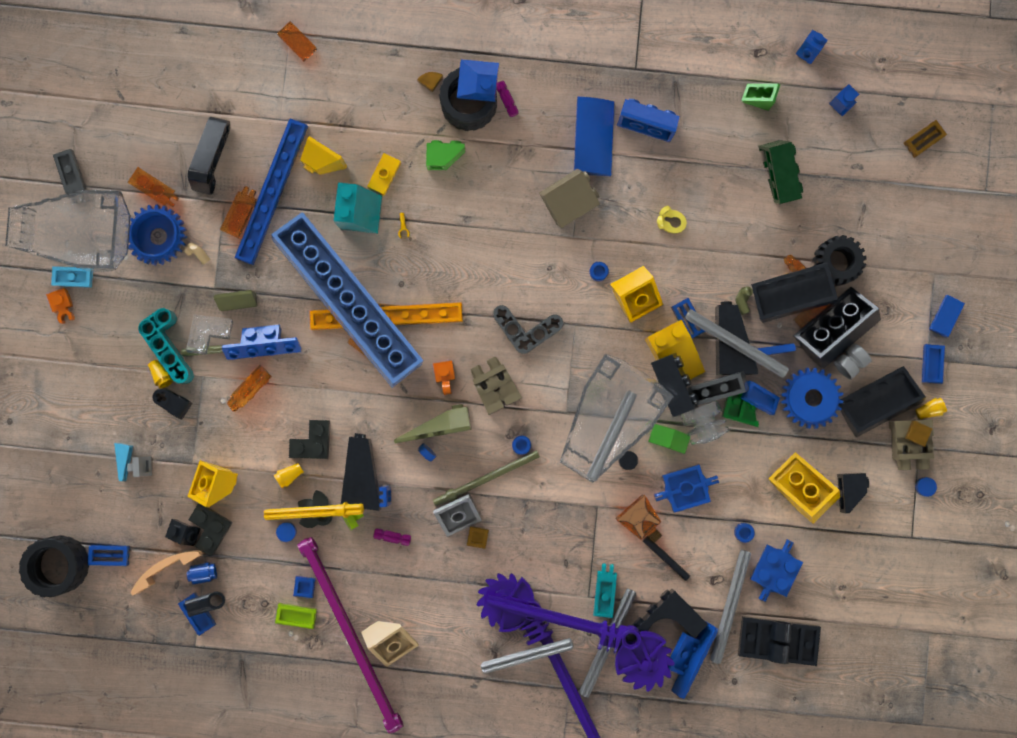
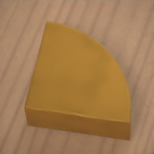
[417,72,443,92]

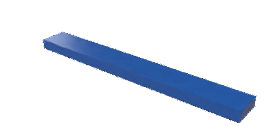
[234,118,308,266]

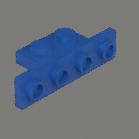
[222,324,301,360]
[668,621,719,699]

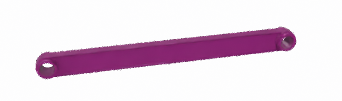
[297,537,404,734]

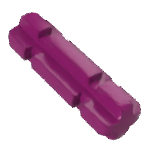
[497,81,519,117]
[373,528,411,546]

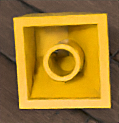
[300,136,347,175]
[187,460,238,507]

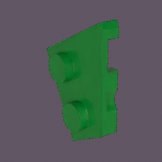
[721,393,759,427]

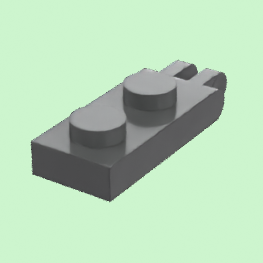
[53,149,86,202]

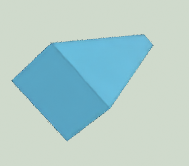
[114,443,134,481]

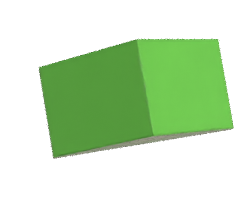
[741,83,780,111]
[648,424,691,454]

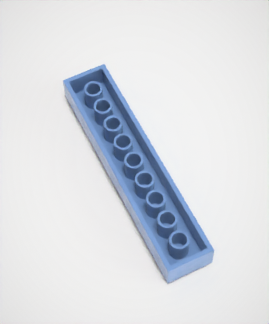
[271,212,424,388]

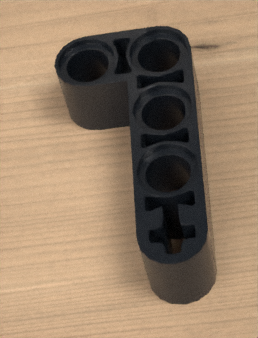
[188,117,231,195]

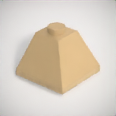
[361,621,419,667]

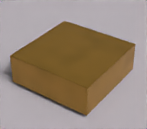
[905,421,932,447]
[467,526,489,549]

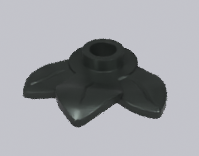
[298,490,333,528]

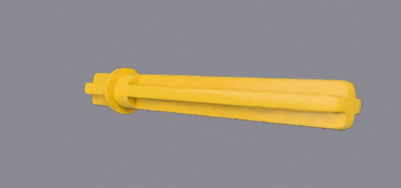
[264,502,364,520]

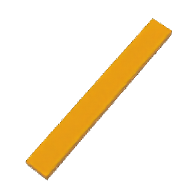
[310,302,463,330]

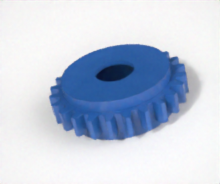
[124,204,187,266]
[780,368,843,429]

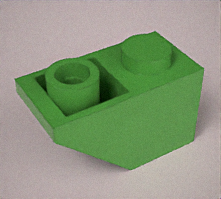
[426,140,466,170]

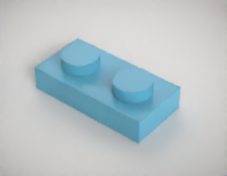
[51,266,93,288]

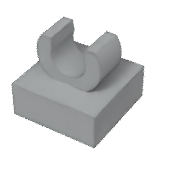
[127,456,152,477]

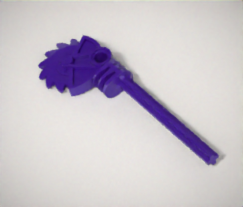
[476,573,600,738]
[486,595,675,692]

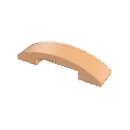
[131,550,205,596]

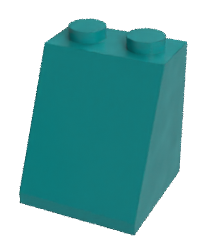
[333,182,382,234]

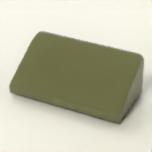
[214,290,257,311]

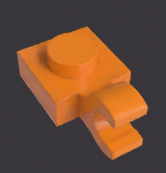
[433,360,455,395]

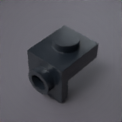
[165,519,200,546]

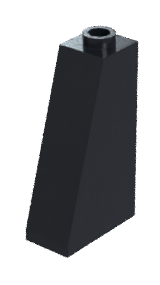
[715,301,758,375]
[341,433,381,511]

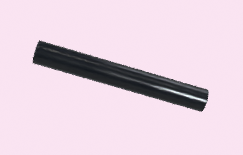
[643,536,690,581]

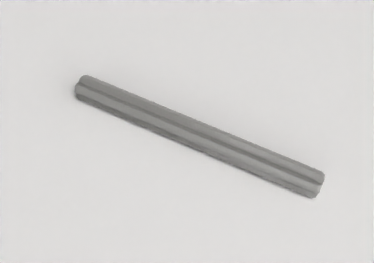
[685,309,789,378]
[710,550,751,664]
[579,588,636,698]

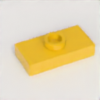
[367,153,401,196]

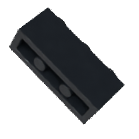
[651,353,699,417]

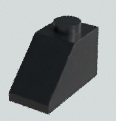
[837,473,869,514]

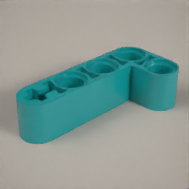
[138,308,194,384]

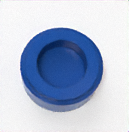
[589,262,609,281]
[512,436,531,455]
[418,443,437,461]
[915,477,937,497]
[276,522,297,542]
[734,523,755,543]

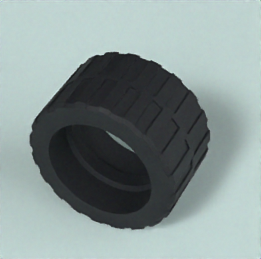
[439,68,497,131]
[19,535,89,598]

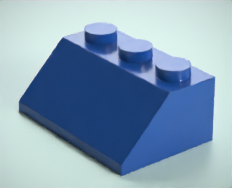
[617,99,680,142]

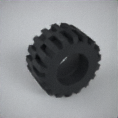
[812,235,867,286]

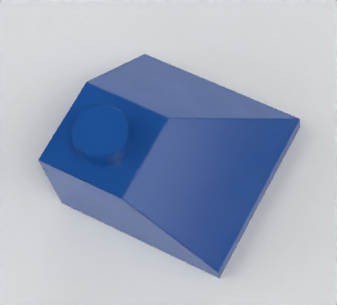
[457,59,499,102]

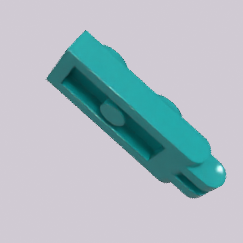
[593,563,617,618]

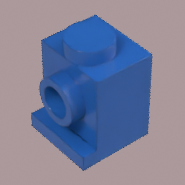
[829,84,860,116]

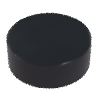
[618,451,638,470]

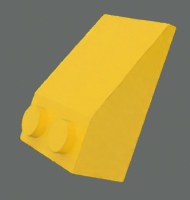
[645,319,706,380]
[768,452,840,524]

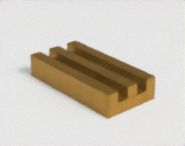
[903,120,947,158]

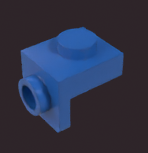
[796,29,828,64]

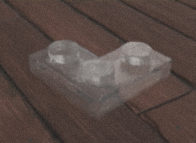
[186,315,233,355]

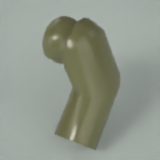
[735,286,753,315]

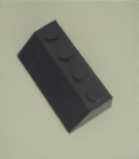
[794,287,881,369]

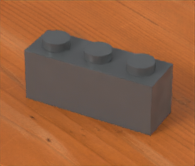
[690,371,749,405]

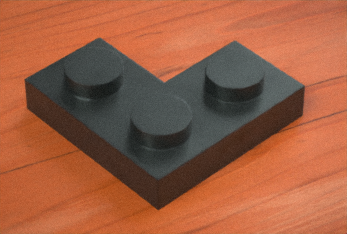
[289,420,330,459]
[188,503,233,556]

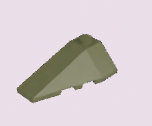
[394,404,472,443]

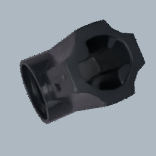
[185,592,225,617]

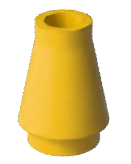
[148,360,173,389]
[915,398,947,420]
[274,463,304,488]

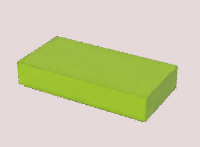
[275,603,317,629]

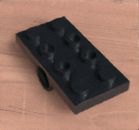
[738,616,821,666]

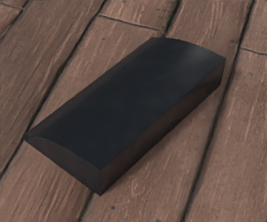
[751,262,839,323]
[838,366,926,437]

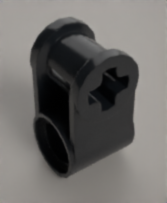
[152,389,193,420]

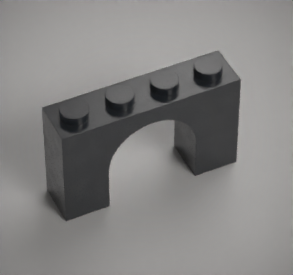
[626,589,708,641]

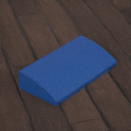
[574,96,614,176]

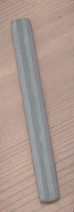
[587,391,637,481]
[481,638,574,674]

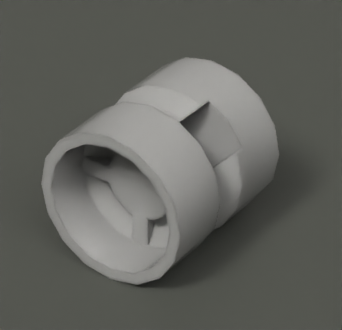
[834,344,872,380]

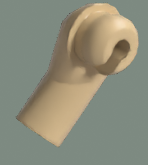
[183,243,211,265]

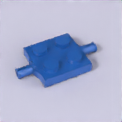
[654,464,719,513]
[750,539,803,602]

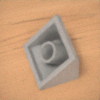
[433,493,482,537]

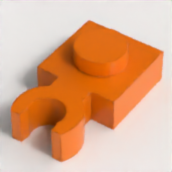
[46,288,75,324]

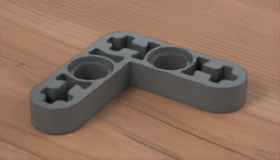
[493,305,563,354]

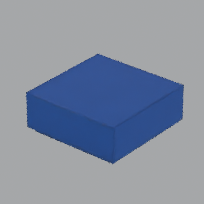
[293,576,316,598]

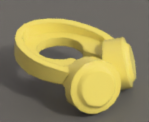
[657,206,687,234]

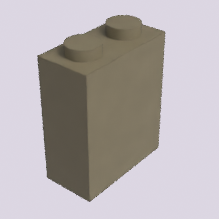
[539,169,600,228]

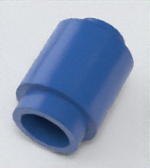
[187,562,217,585]

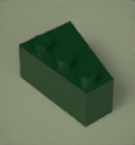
[758,140,803,204]

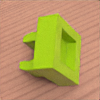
[342,514,364,531]

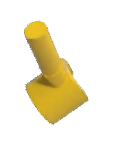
[398,213,410,239]

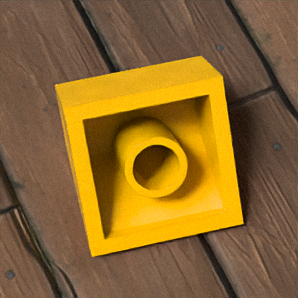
[610,266,663,323]

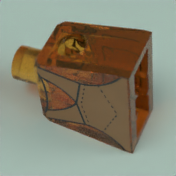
[615,494,662,543]

